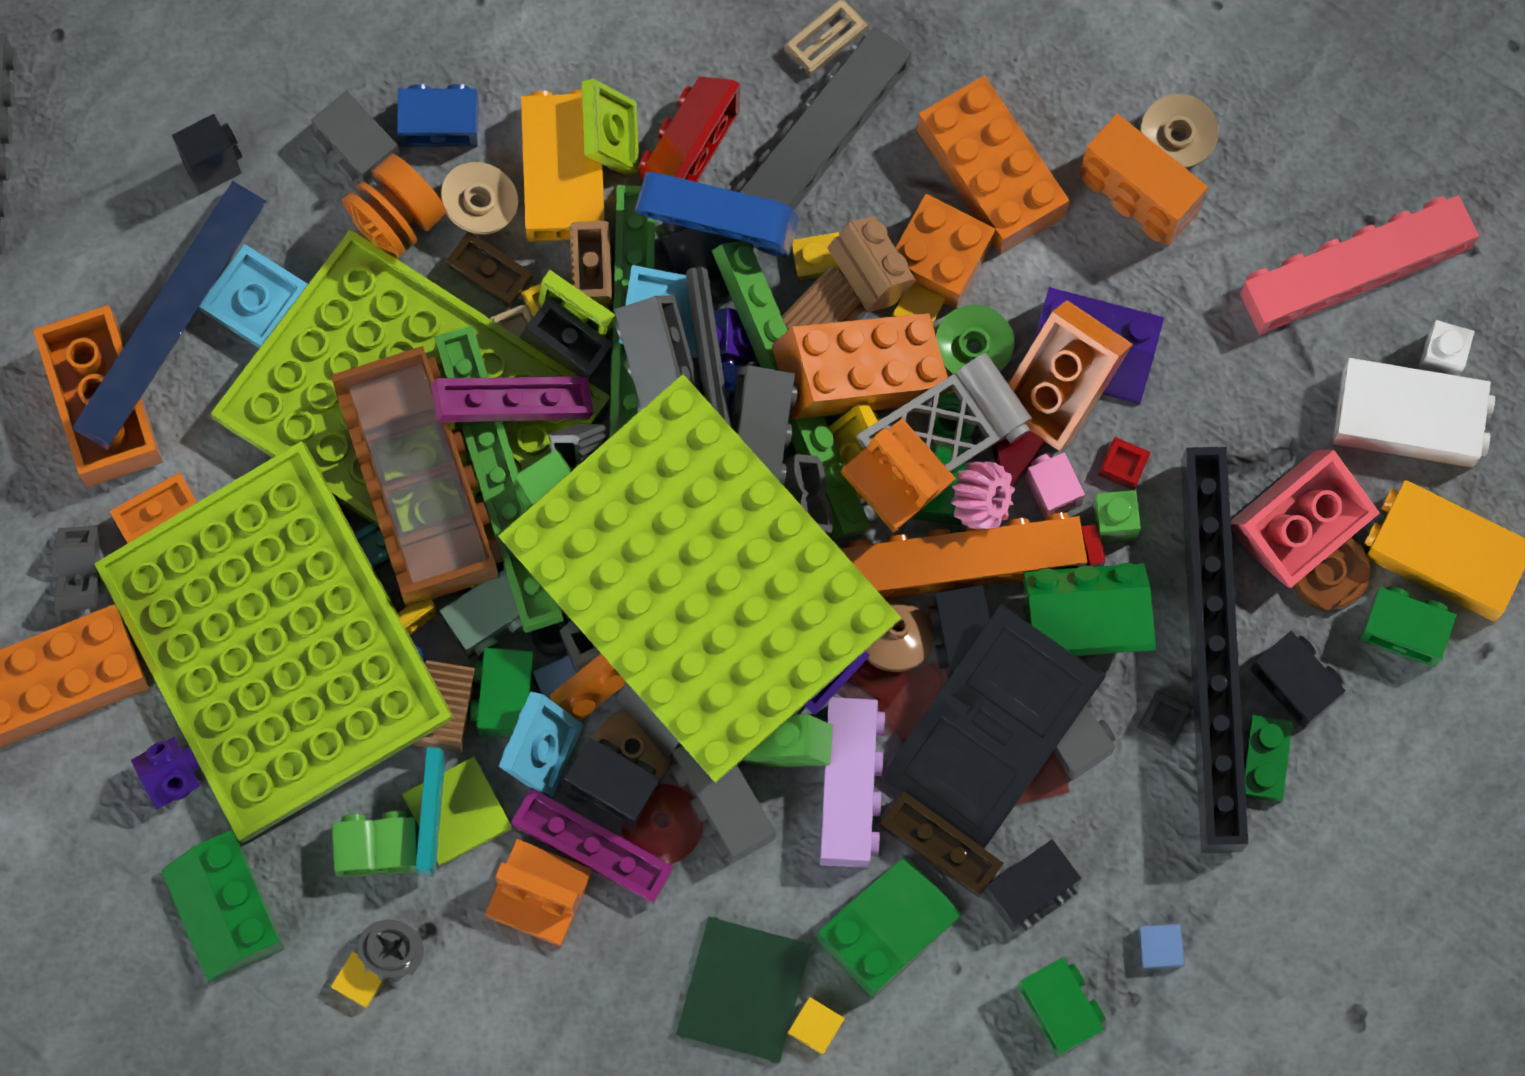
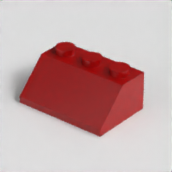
[638,76,740,186]

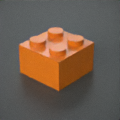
[896,194,996,309]

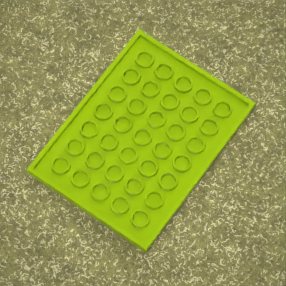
[211,229,610,589]
[498,374,902,783]
[94,441,454,843]

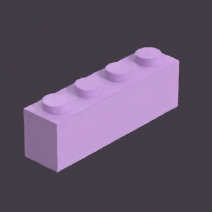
[820,697,885,868]

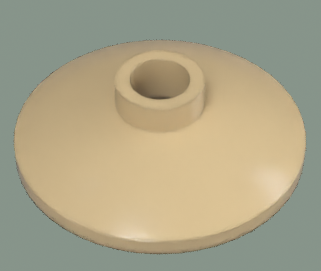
[1140,94,1219,168]
[440,162,518,234]

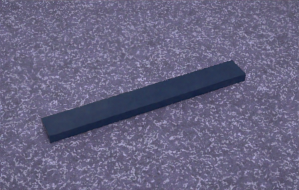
[72,181,267,450]

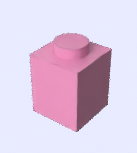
[1025,452,1085,519]

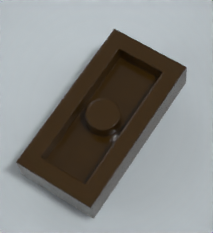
[445,231,533,309]

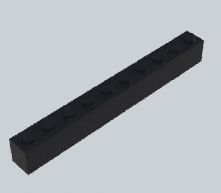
[1181,447,1248,853]

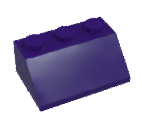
[1034,287,1164,404]

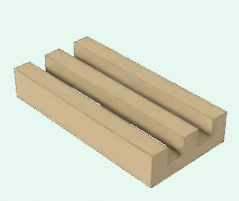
[784,0,868,77]

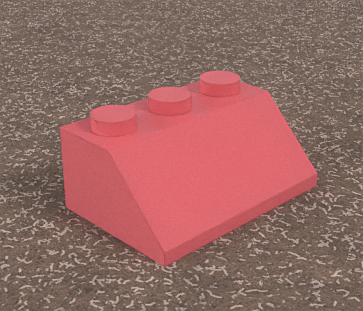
[1231,450,1380,588]

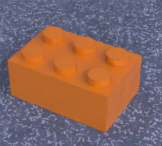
[1079,113,1208,247]
[1008,300,1133,451]

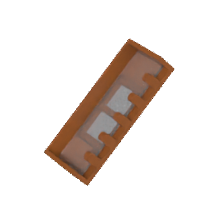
[330,346,503,606]

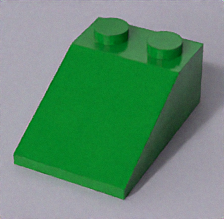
[817,856,963,999]

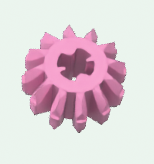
[950,461,1015,530]

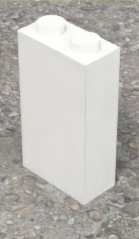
[1332,358,1495,468]

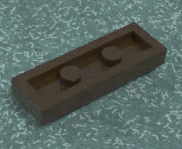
[879,791,1003,898]

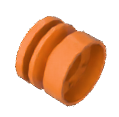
[341,153,447,259]

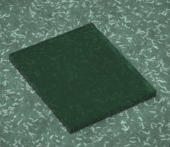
[676,916,812,1064]

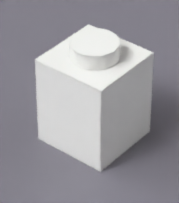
[1418,320,1475,376]

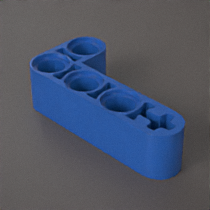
[635,172,799,258]

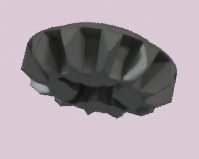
[357,920,424,982]

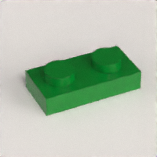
[1244,715,1293,803]

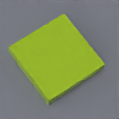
[582,78,640,177]
[538,270,616,340]
[402,756,513,868]

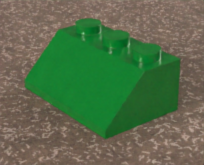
[1024,563,1156,656]
[161,830,285,983]

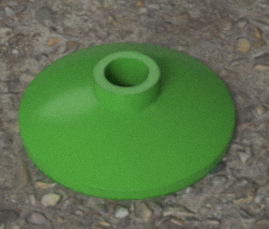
[936,305,1014,375]

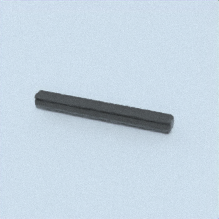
[686,267,731,427]

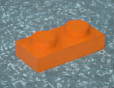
[109,472,197,543]
[550,654,626,721]

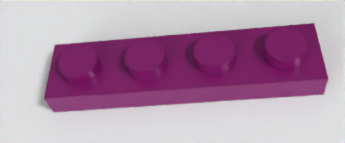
[431,376,594,422]
[511,788,674,905]

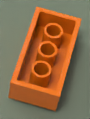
[916,75,1070,255]
[33,305,163,488]
[771,313,948,420]
[0,604,150,748]

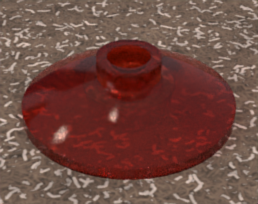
[621,784,703,864]

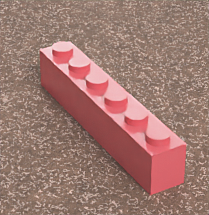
[1240,195,1479,335]

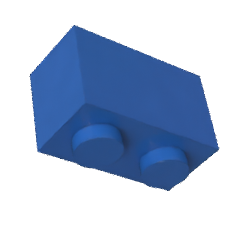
[397,84,479,147]

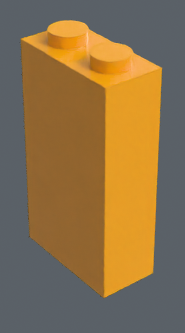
[521,89,605,242]
[1364,480,1525,623]

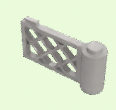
[856,353,1032,472]

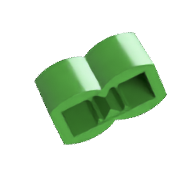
[332,811,417,877]

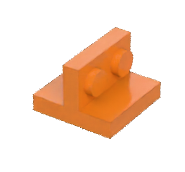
[840,418,956,533]
[485,839,593,947]

